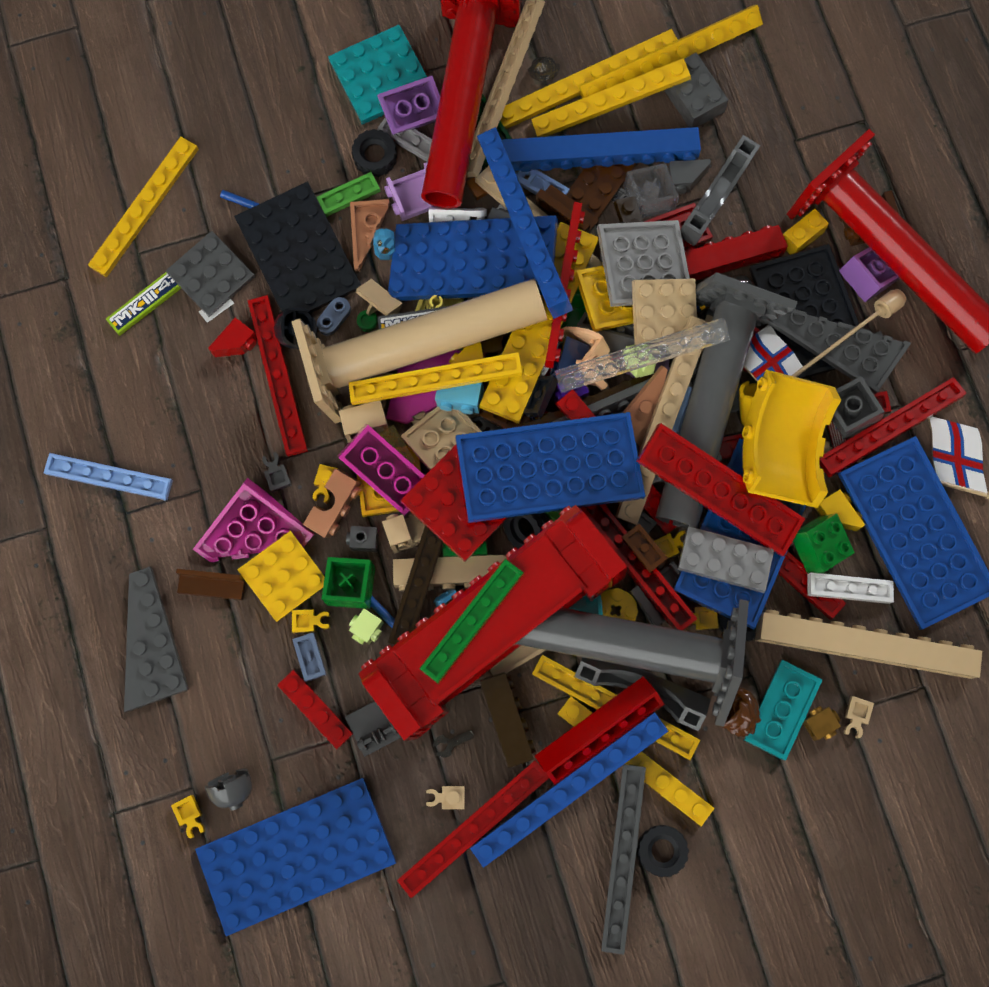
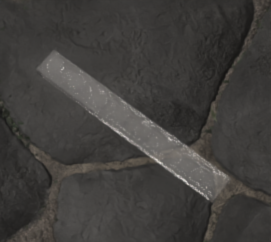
[555,318,730,393]

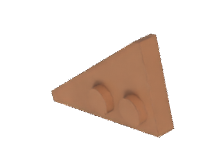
[350,199,390,272]
[622,366,668,448]

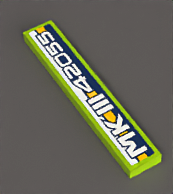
[106,272,181,336]

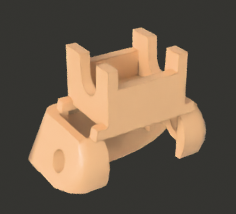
[562,327,619,391]

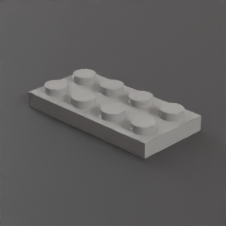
[677,526,774,593]

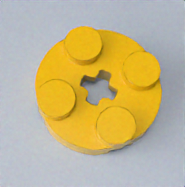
[601,588,638,621]

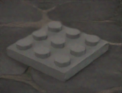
[166,231,255,317]

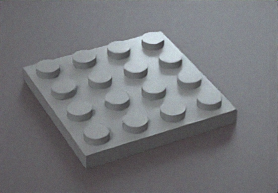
[597,220,690,307]

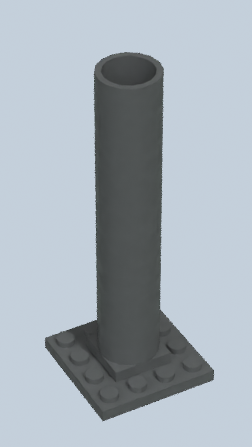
[655,272,797,529]
[516,599,749,727]

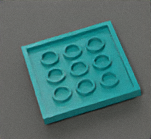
[328,25,427,125]

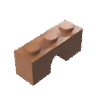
[303,469,362,538]

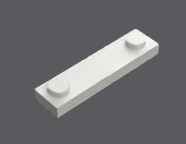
[807,573,894,604]

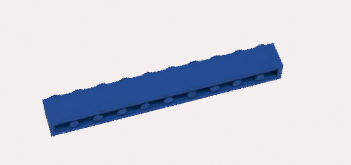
[477,127,573,319]
[502,127,701,172]
[470,712,668,868]

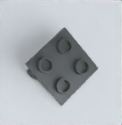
[345,701,401,757]

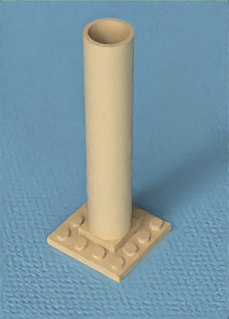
[292,278,548,424]

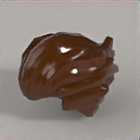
[721,688,761,737]

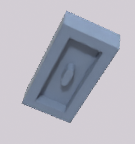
[292,633,327,682]

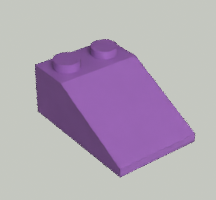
[377,76,440,135]
[839,247,900,302]

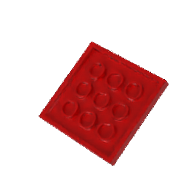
[401,445,507,562]

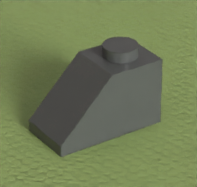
[667,159,711,195]

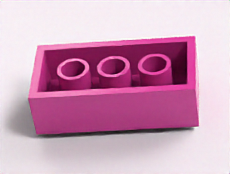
[337,424,425,516]

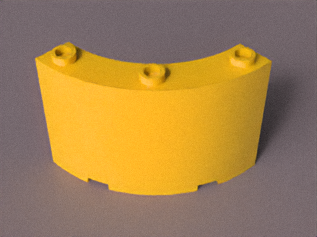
[742,370,841,508]

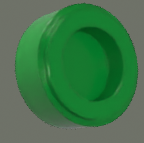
[357,310,378,332]

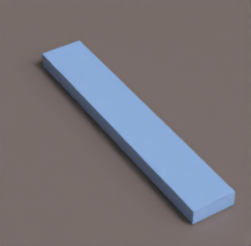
[44,453,173,501]

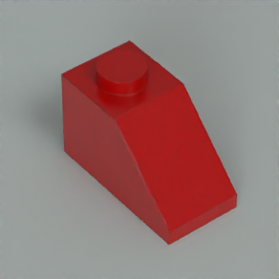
[208,317,257,357]

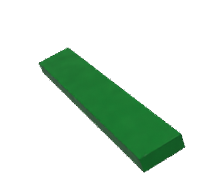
[420,559,524,684]

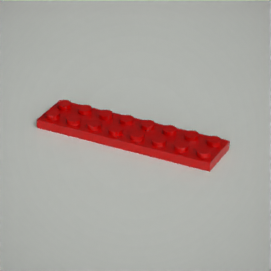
[636,423,805,556]

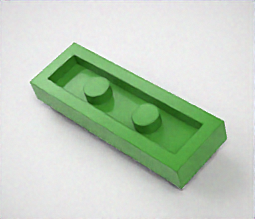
[316,172,381,217]

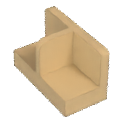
[356,279,403,316]

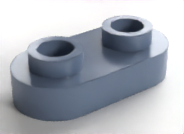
[317,297,351,336]

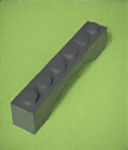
[680,135,760,247]
[574,657,711,731]

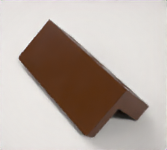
[536,185,599,233]
[176,569,246,600]

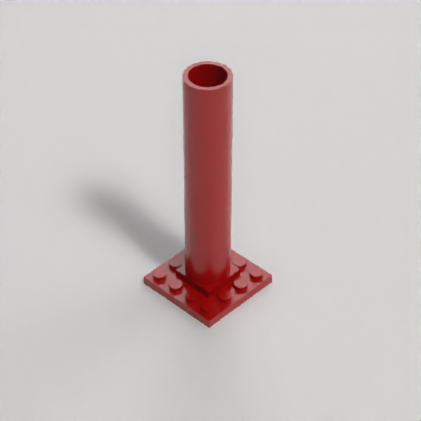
[421,0,521,209]
[787,129,989,354]

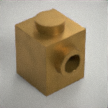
[803,706,841,741]

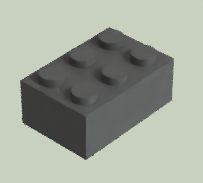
[664,52,728,128]

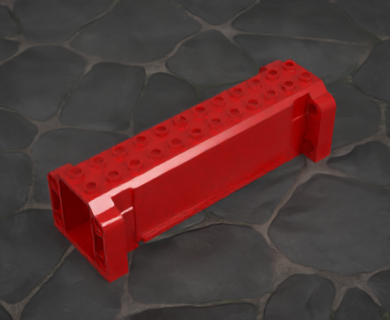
[358,505,627,741]

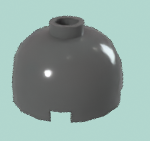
[205,769,252,810]

